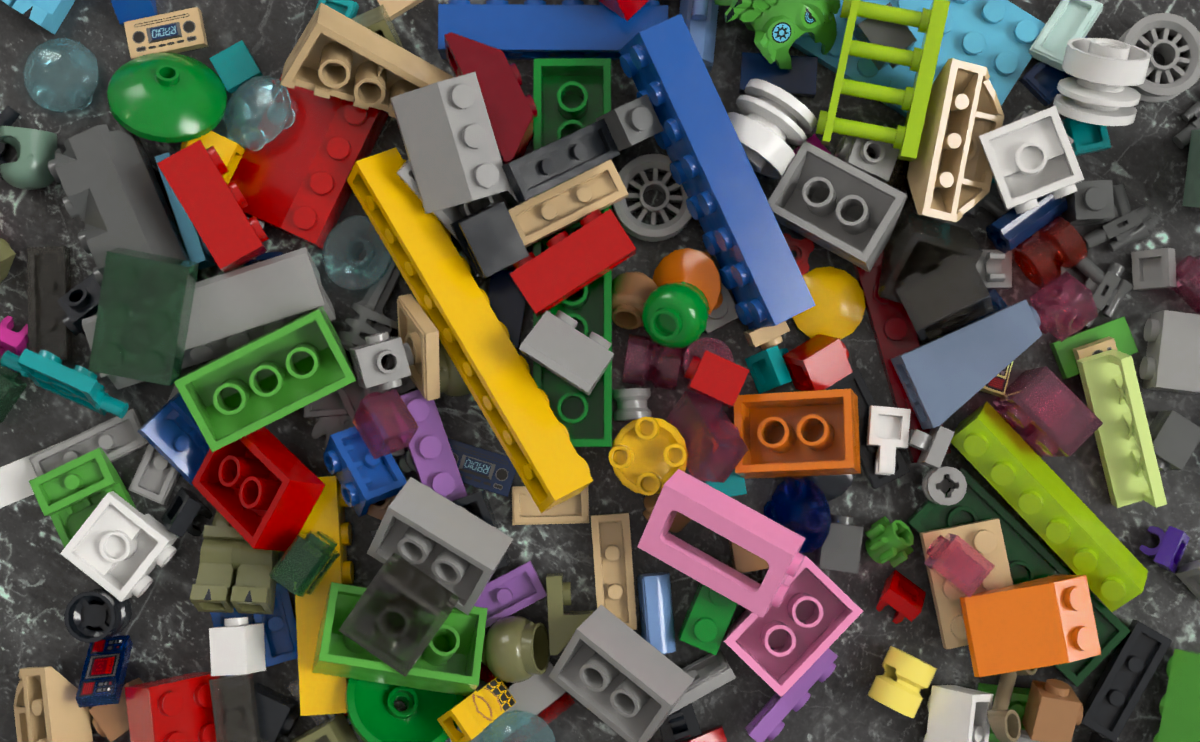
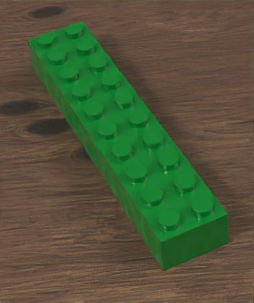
[533,58,612,447]

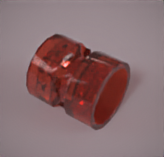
[1012,217,1088,288]

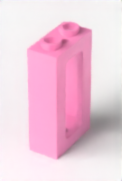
[637,469,806,618]

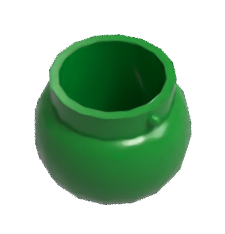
[642,281,709,349]

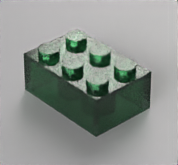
[88,247,199,386]

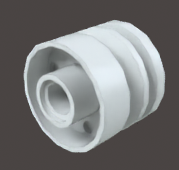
[1053,38,1151,126]
[728,78,818,179]

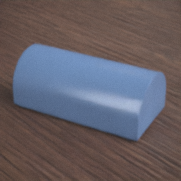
[637,572,676,654]

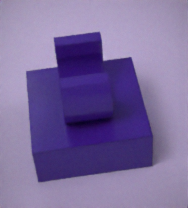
[1139,526,1190,573]

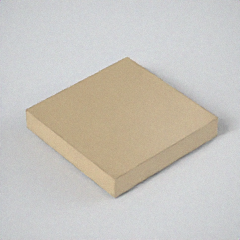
[397,294,440,401]

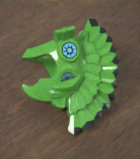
[714,0,840,69]

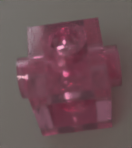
[1029,271,1099,342]

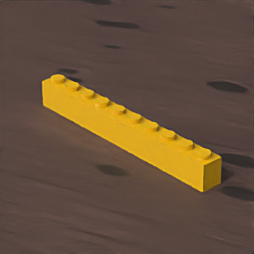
[347,147,594,513]

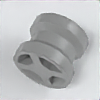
[613,388,652,421]
[922,466,967,506]

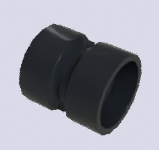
[64,588,132,643]

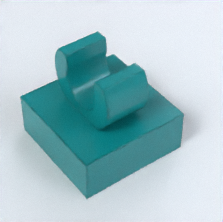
[745,345,792,394]

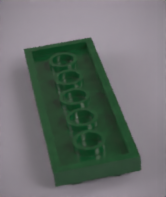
[906,467,1130,687]

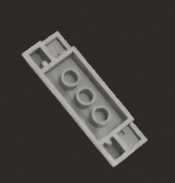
[82,247,336,390]

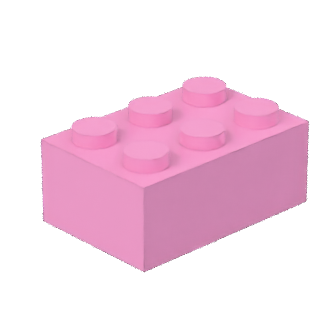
[723,554,863,697]

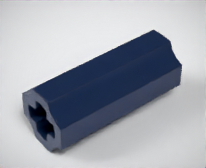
[986,193,1068,253]

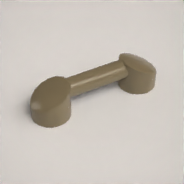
[987,668,1038,742]

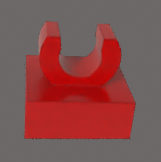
[876,570,926,624]

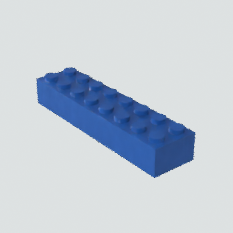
[619,14,816,330]

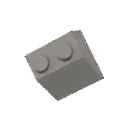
[519,310,614,396]

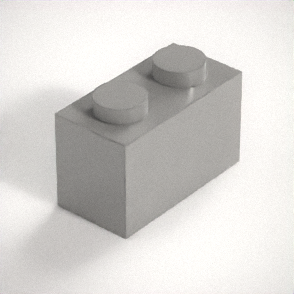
[1139,310,1200,394]

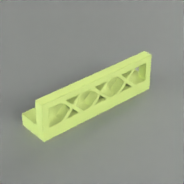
[1076,349,1167,508]

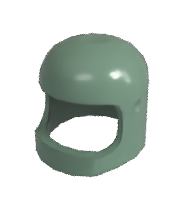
[0,126,58,190]

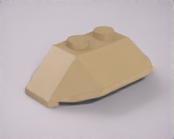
[907,58,1004,223]
[13,666,93,742]

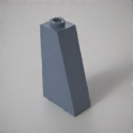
[890,300,1042,430]

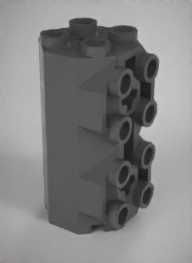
[48,122,194,301]

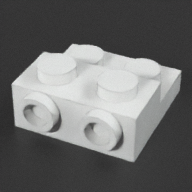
[979,105,1084,214]
[60,491,178,602]

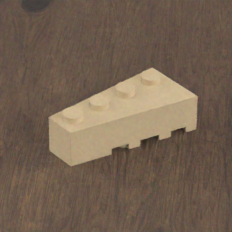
[280,3,454,118]

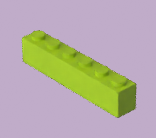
[951,401,1148,612]

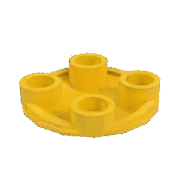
[792,266,866,340]
[608,417,688,496]

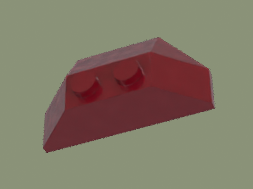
[444,32,538,180]

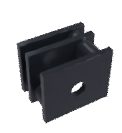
[450,201,529,278]

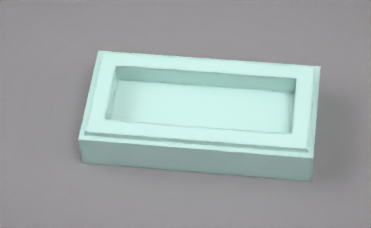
[1029,0,1103,71]

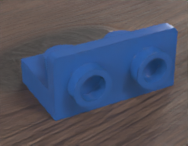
[323,420,407,517]

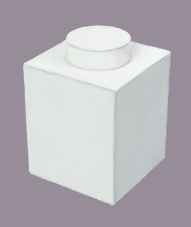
[209,617,266,676]

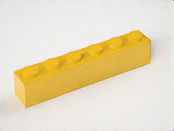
[293,476,354,716]

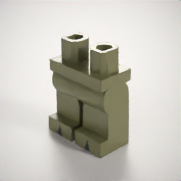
[189,510,280,615]

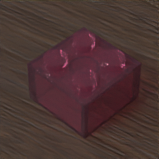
[993,366,1103,457]

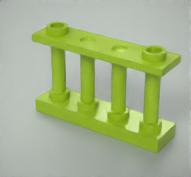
[816,0,950,162]

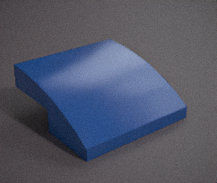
[138,392,210,485]
[210,581,298,678]

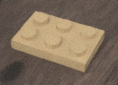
[920,518,1013,650]

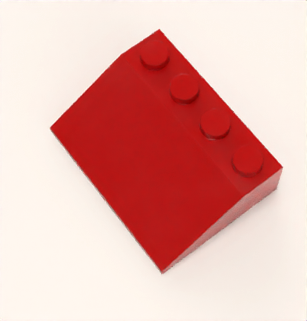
[229,75,389,251]

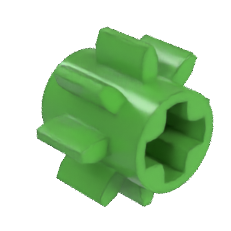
[865,516,914,568]

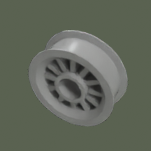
[1118,13,1200,103]
[612,154,692,242]

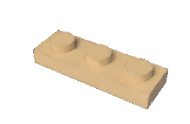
[508,159,629,247]
[591,513,637,630]

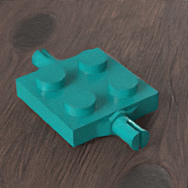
[0,348,129,419]

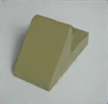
[546,573,595,656]

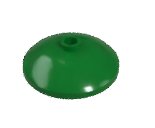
[107,52,227,143]
[345,678,464,742]

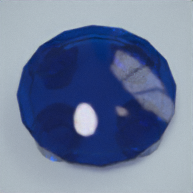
[764,476,831,553]

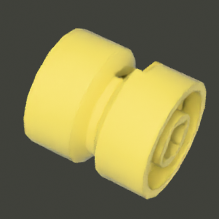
[867,646,937,718]

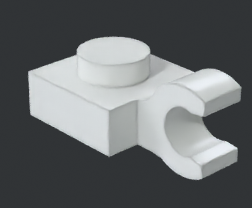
[866,405,911,476]

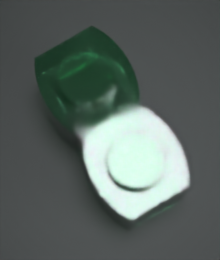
[269,531,340,597]

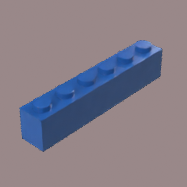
[438,0,668,60]

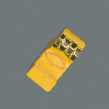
[437,678,516,742]

